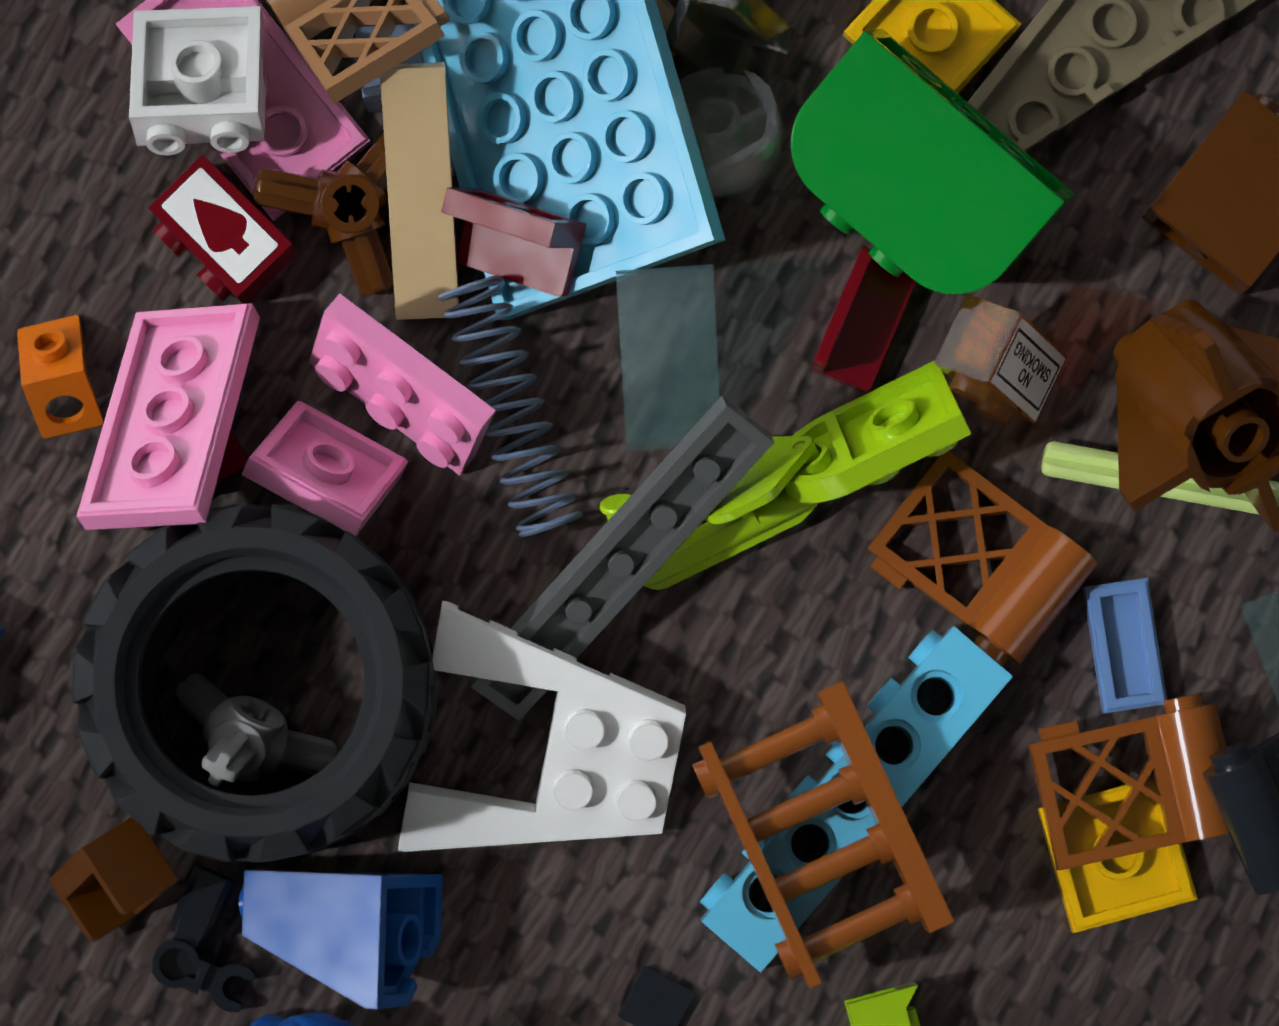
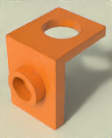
[17,315,104,439]

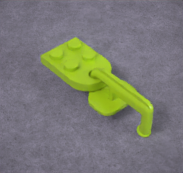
[600,360,971,590]

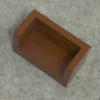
[49,817,179,942]

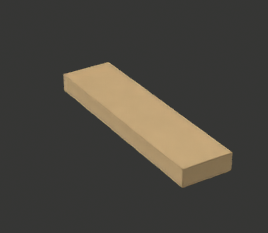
[380,62,459,320]

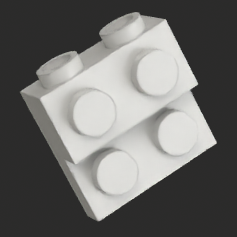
[129,6,266,155]

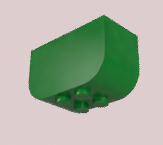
[791,29,1075,294]

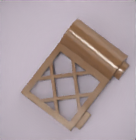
[266,0,450,104]

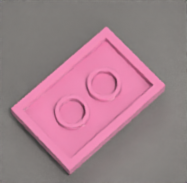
[309,294,496,476]

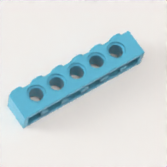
[700,626,1013,973]

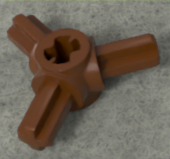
[253,133,394,296]

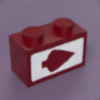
[148,154,298,304]

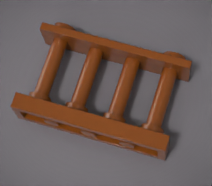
[692,681,954,989]

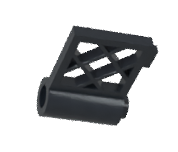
[1203,732,1279,895]

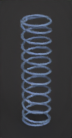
[437,275,583,538]

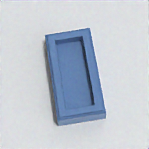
[1083,578,1167,714]

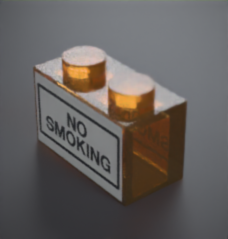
[934,294,1067,425]

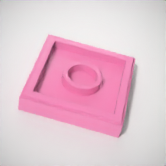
[242,401,408,536]

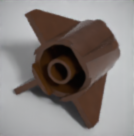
[1113,300,1279,532]

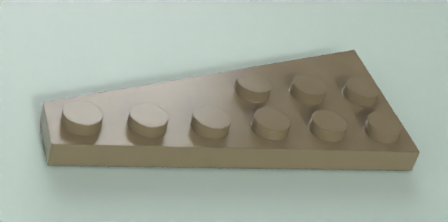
[968,0,1258,152]

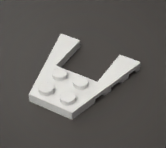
[398,601,686,852]

